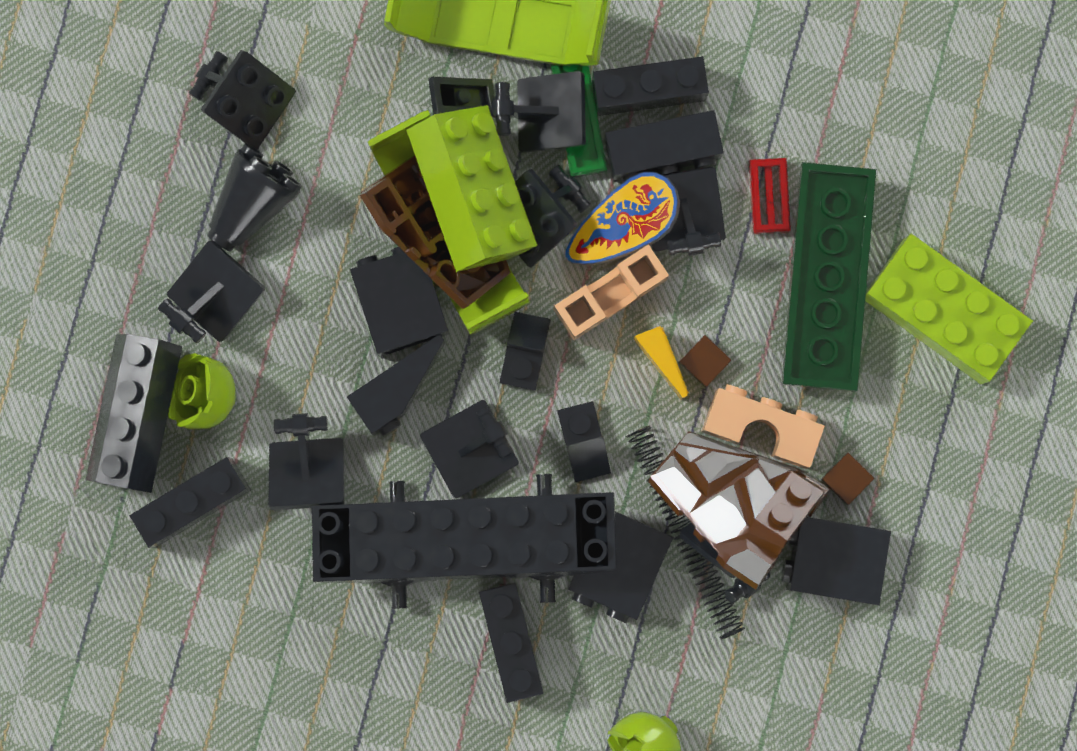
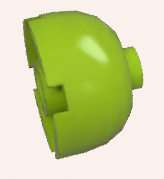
[168,353,236,430]
[607,712,681,751]

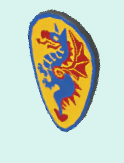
[565,172,680,265]

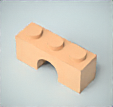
[554,244,669,341]
[701,384,825,469]

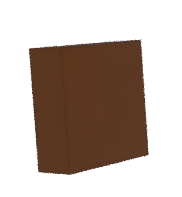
[679,335,732,388]
[821,452,875,505]

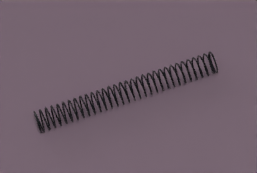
[626,425,745,640]

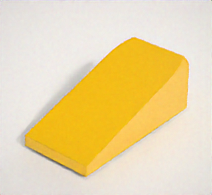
[634,326,689,400]

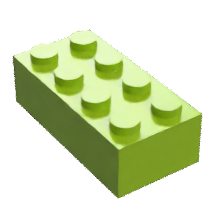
[406,105,537,272]
[865,233,1033,384]

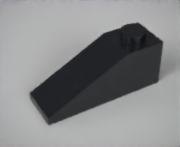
[347,334,445,437]

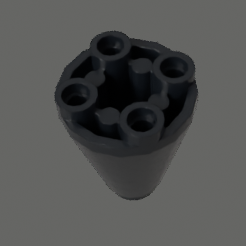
[207,143,302,252]

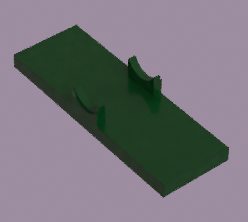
[781,162,877,392]

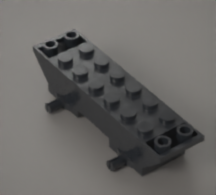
[312,474,617,609]

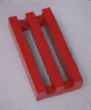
[749,158,791,234]

